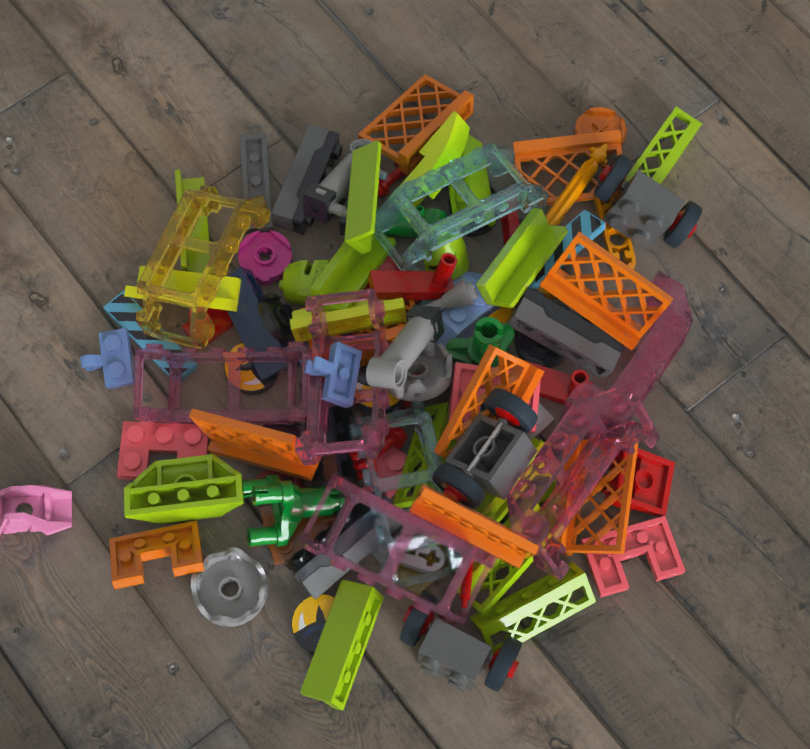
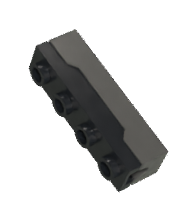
[271,124,343,235]
[506,288,624,379]
[285,489,405,599]

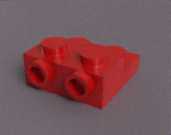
[601,448,675,518]

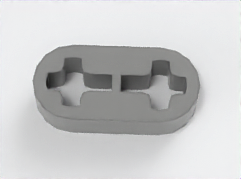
[388,535,445,574]

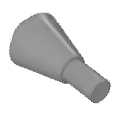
[425,279,478,310]

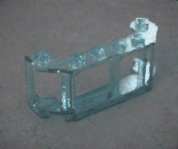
[374,143,548,271]
[349,401,464,589]

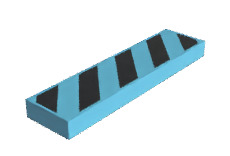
[527,210,605,290]
[103,290,198,385]

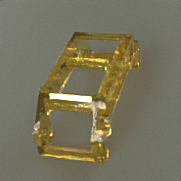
[136,185,271,350]

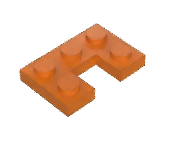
[109,520,204,590]

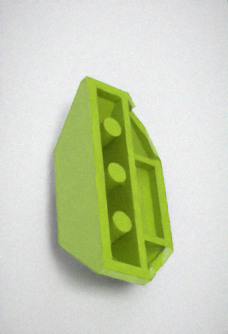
[124,454,244,524]

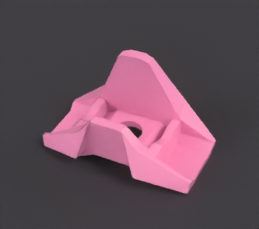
[0,485,72,536]

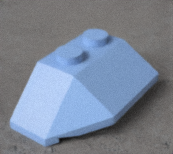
[419,272,501,348]

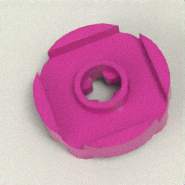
[238,230,293,286]

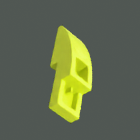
[390,111,470,211]

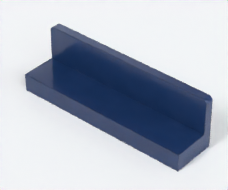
[227,267,300,380]

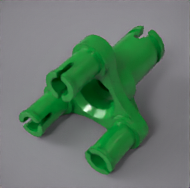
[446,317,514,368]
[242,475,345,547]

